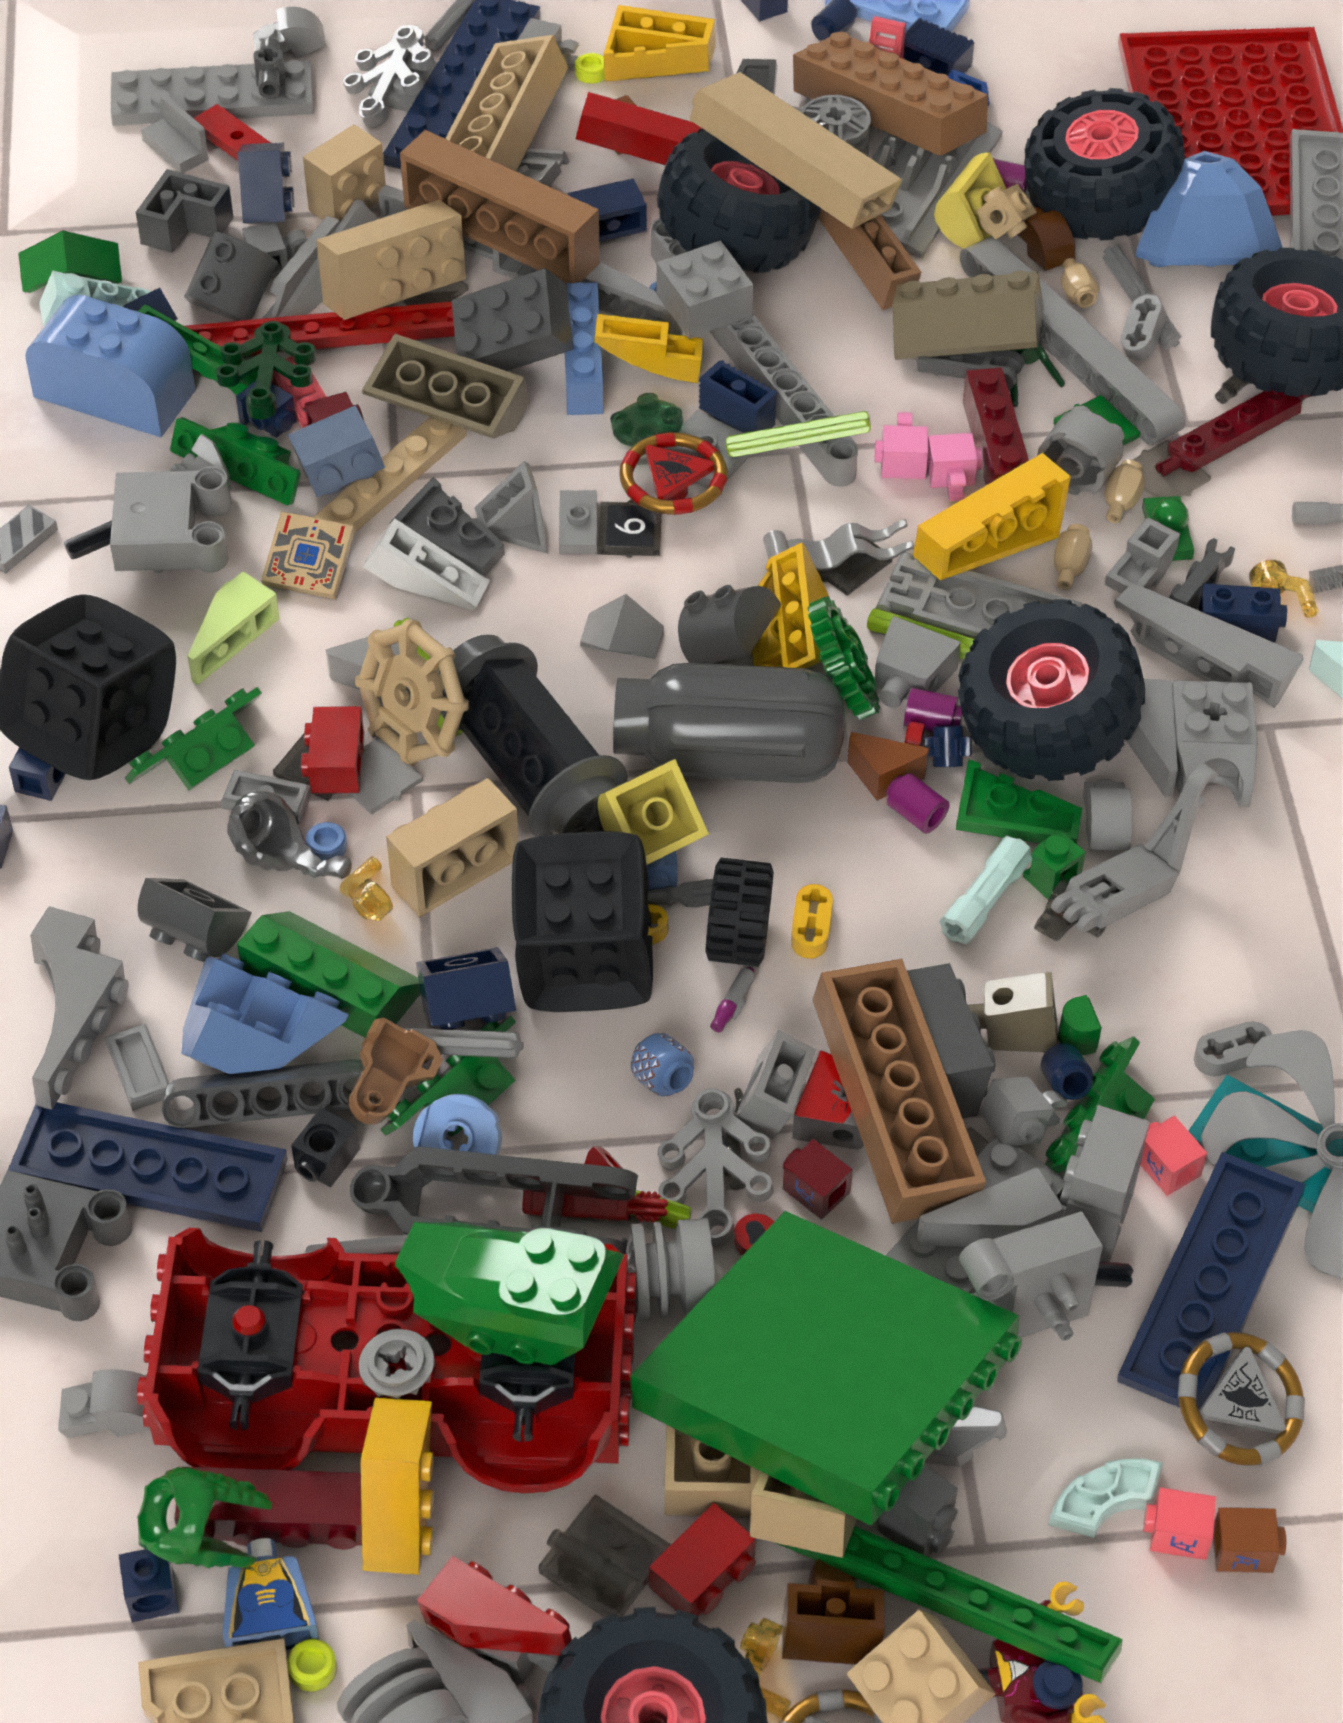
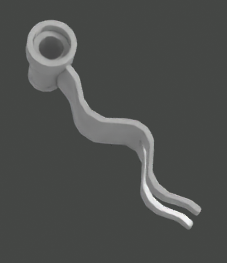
[763,519,914,571]

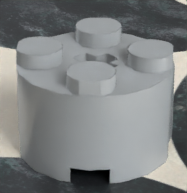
[1037,405,1125,495]

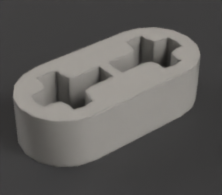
[1120,294,1166,361]
[1194,1021,1272,1076]

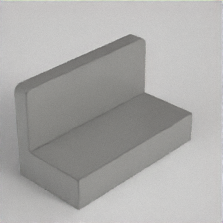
[141,95,209,173]

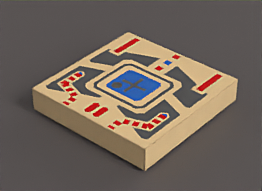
[261,511,356,600]

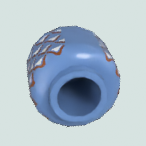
[631,1033,694,1096]

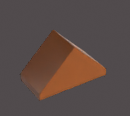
[847,732,929,800]

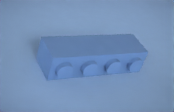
[565,282,603,415]

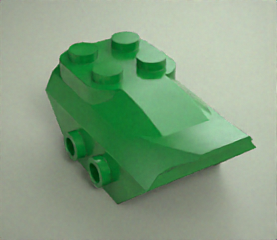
[395,1222,624,1365]

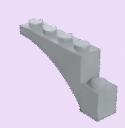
[30,906,129,1110]

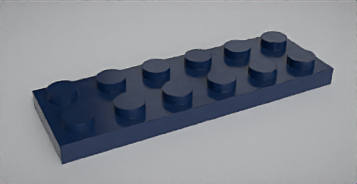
[8,1102,288,1232]
[1117,1152,1306,1410]

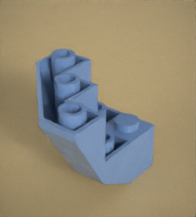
[1136,151,1283,267]
[181,953,348,1074]

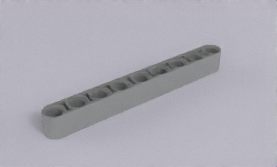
[960,236,1185,445]

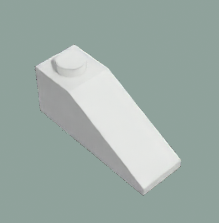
[362,518,490,611]

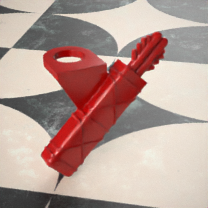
[522,1146,668,1223]

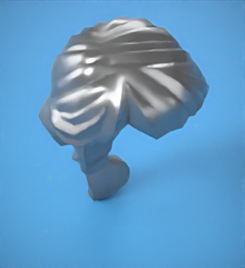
[227,791,352,879]

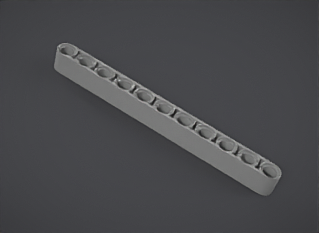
[651,218,858,487]

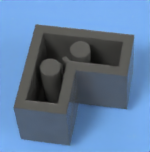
[135,169,234,253]

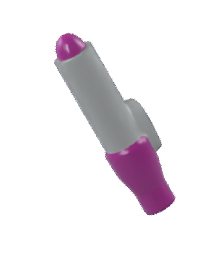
[710,966,756,1033]

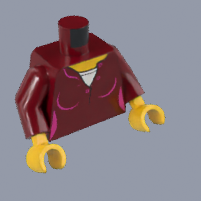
[977,1581,1107,1723]

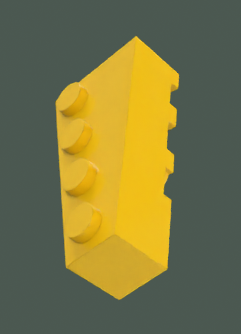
[913,453,1071,580]

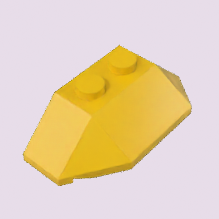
[752,542,829,669]

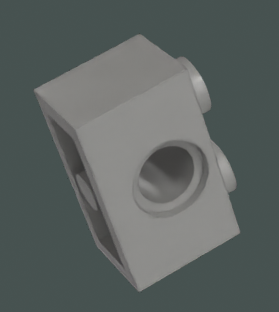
[736,1030,816,1139]

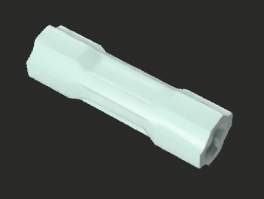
[939,835,1032,945]

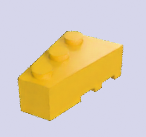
[603,5,716,82]
[361,1397,434,1575]

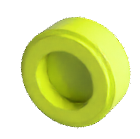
[575,53,605,84]
[287,1639,337,1692]

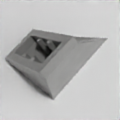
[474,461,548,554]
[580,594,664,659]

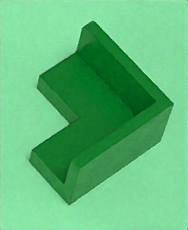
[18,230,122,293]

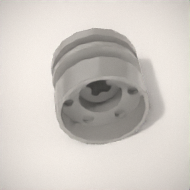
[801,95,871,157]
[626,1218,715,1319]
[337,1648,468,1723]

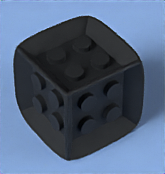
[0,594,176,780]
[512,831,653,1012]

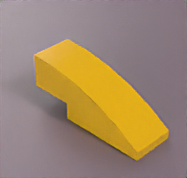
[594,314,703,383]

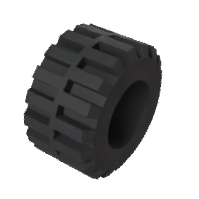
[705,857,774,967]

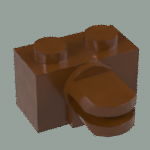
[782,1559,885,1665]

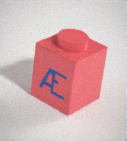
[1140,1115,1207,1196]
[1143,1487,1216,1560]

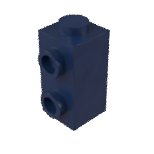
[1198,583,1287,643]

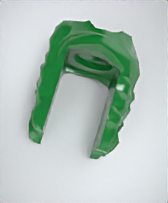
[137,1467,272,1569]

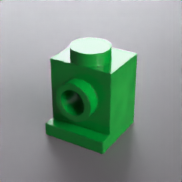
[1023,832,1086,902]

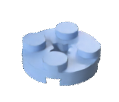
[413,1094,502,1155]

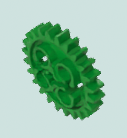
[807,596,880,720]

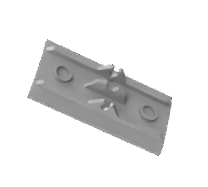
[871,122,1002,258]

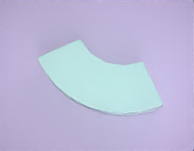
[1048,1459,1162,1538]

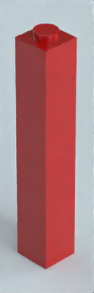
[575,92,702,165]

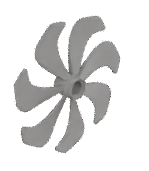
[1201,1030,1343,1279]

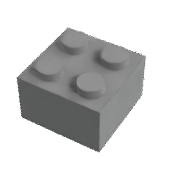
[656,240,753,339]

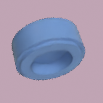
[306,822,347,860]

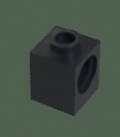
[291,1107,360,1188]

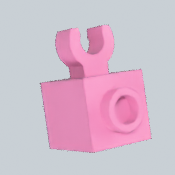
[874,412,928,479]
[927,433,983,501]

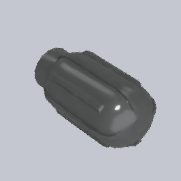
[613,662,845,783]

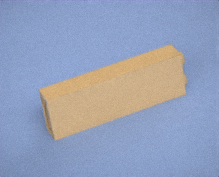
[689,72,902,229]

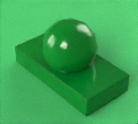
[1142,496,1194,561]

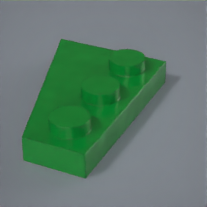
[956,759,1082,844]

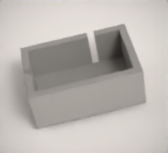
[1060,1105,1150,1262]

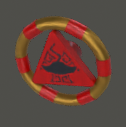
[619,432,728,515]

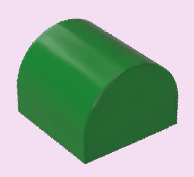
[1058,995,1102,1055]

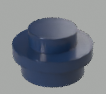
[1032,1661,1083,1710]

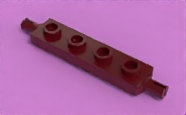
[1155,390,1311,478]

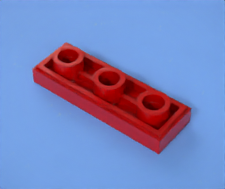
[194,104,271,161]

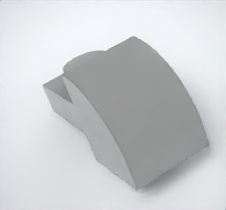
[253,6,327,59]
[1105,517,1180,593]
[1083,779,1132,850]
[58,1370,150,1438]

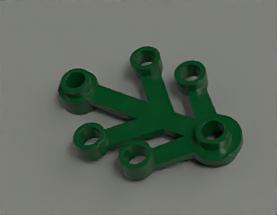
[216,321,316,420]

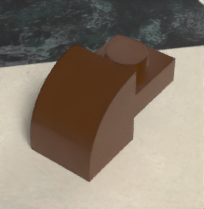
[1017,207,1075,271]

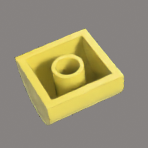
[934,152,1006,249]
[597,759,709,865]

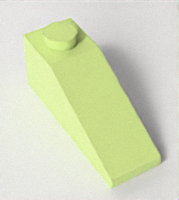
[188,571,280,685]

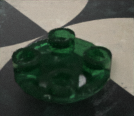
[610,393,684,447]

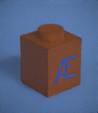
[1213,1507,1286,1573]

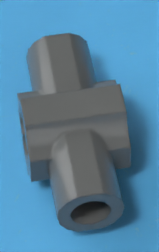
[254,38,286,99]

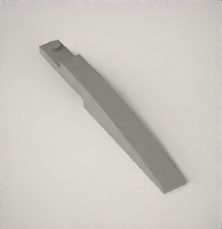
[378,184,683,336]

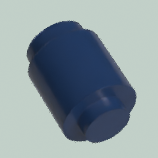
[811,0,857,41]
[1041,1043,1093,1100]

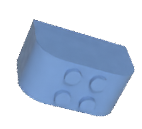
[25,295,196,438]

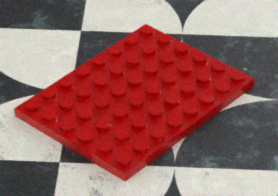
[1118,27,1343,216]

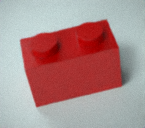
[301,706,365,793]
[649,1503,756,1616]

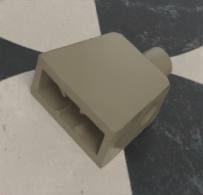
[968,972,1058,1053]

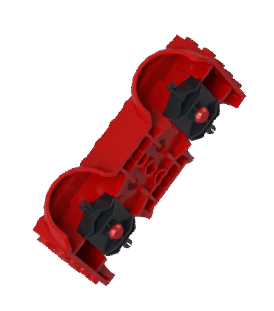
[137,1228,636,1494]

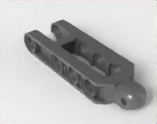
[350,1146,638,1254]

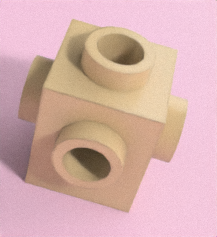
[976,184,1037,240]

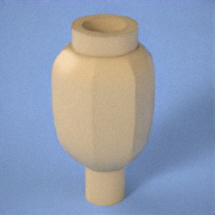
[1061,258,1100,308]
[1104,459,1145,523]
[1054,524,1093,590]

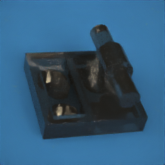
[538,1494,671,1618]

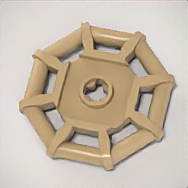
[355,619,469,766]

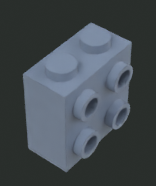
[288,406,385,497]

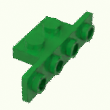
[170,417,301,506]
[125,687,262,791]
[380,1016,516,1137]
[1045,1036,1155,1173]

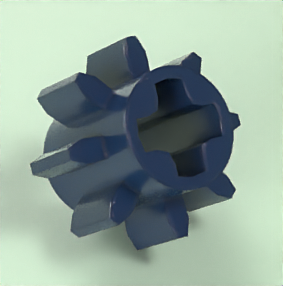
[924,725,972,767]

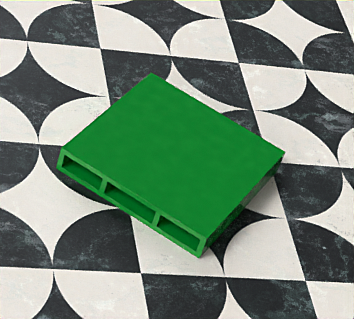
[630,1211,1022,1526]

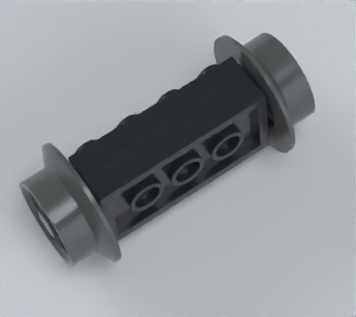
[438,634,628,837]

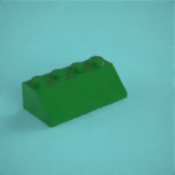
[237,911,421,1038]

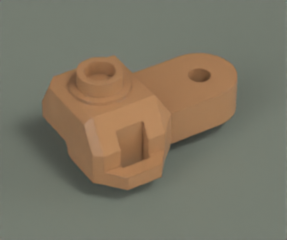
[349,1017,443,1125]

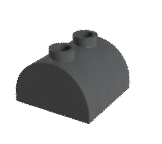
[184,232,278,321]
[678,585,782,663]
[137,878,252,962]

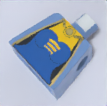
[223,1538,319,1650]

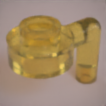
[1249,560,1319,618]
[339,856,393,921]
[740,1617,791,1718]

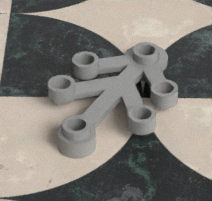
[343,25,435,128]
[658,1088,774,1246]

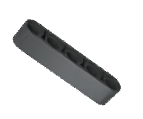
[162,1059,372,1128]

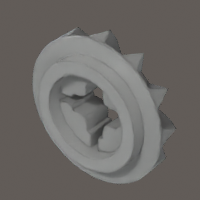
[359,1329,435,1399]

